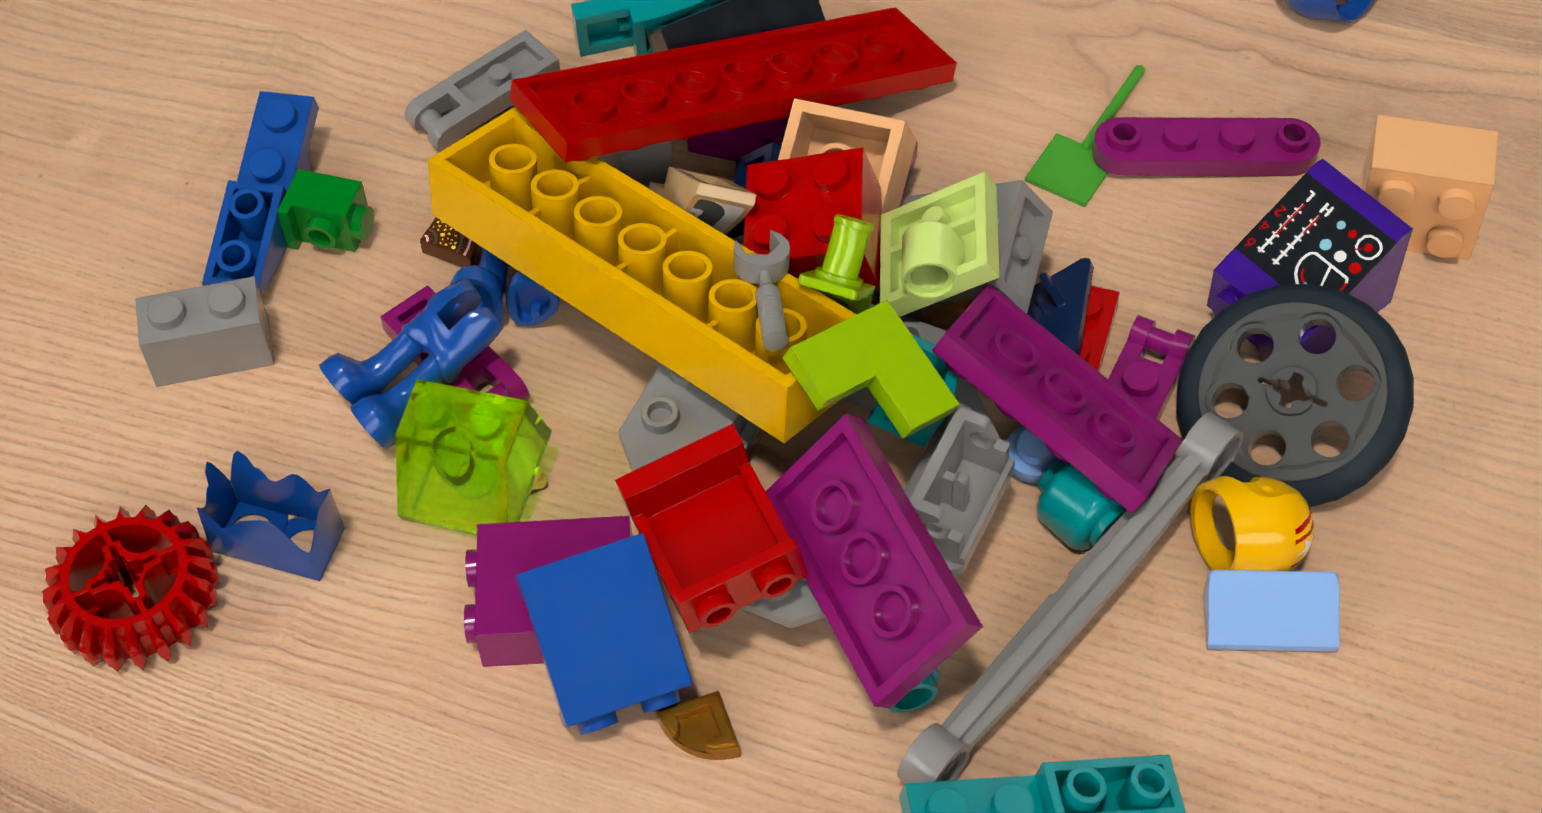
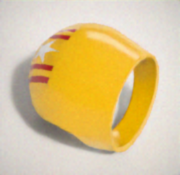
[1190,476,1314,571]

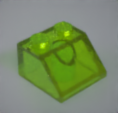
[395,379,552,536]

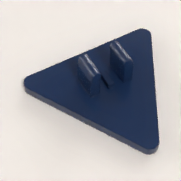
[1027,258,1094,355]

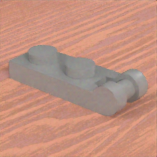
[405,30,561,152]

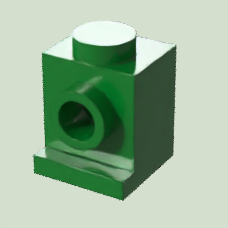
[277,169,374,252]

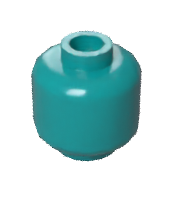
[1036,461,1127,551]

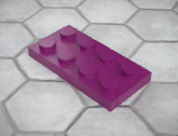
[932,284,1183,513]
[765,414,983,708]

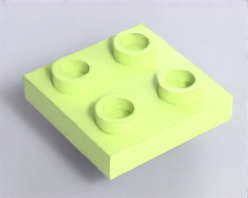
[880,171,999,317]

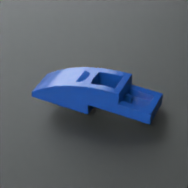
[202,91,319,294]

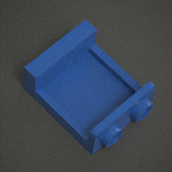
[514,533,693,735]

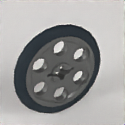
[1177,284,1414,507]

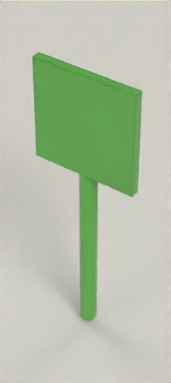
[1025,65,1145,207]

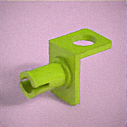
[798,214,875,314]

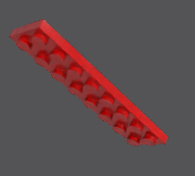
[510,7,957,163]

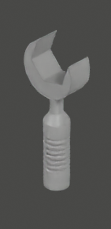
[733,230,790,351]

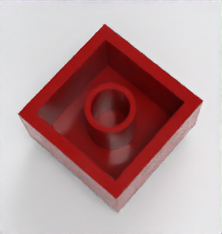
[744,147,881,288]

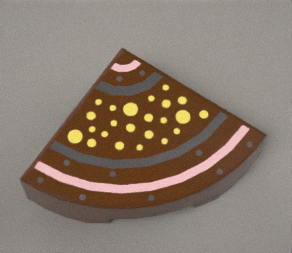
[420,217,479,268]

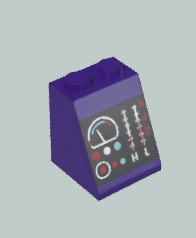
[1207,158,1413,360]

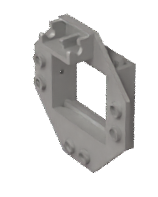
[618,298,1015,629]

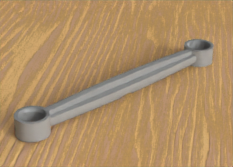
[897,412,1244,783]

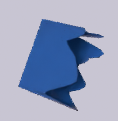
[196,450,345,581]

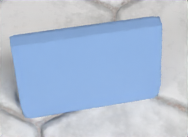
[1203,570,1339,652]

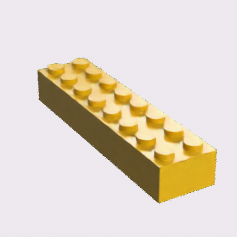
[428,107,857,443]

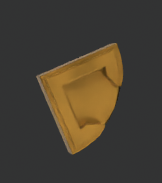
[656,691,740,760]

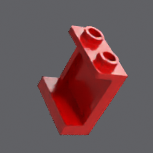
[615,423,808,634]

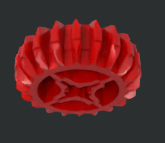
[42,504,220,672]

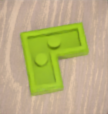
[782,300,959,439]

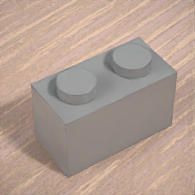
[135,277,274,387]

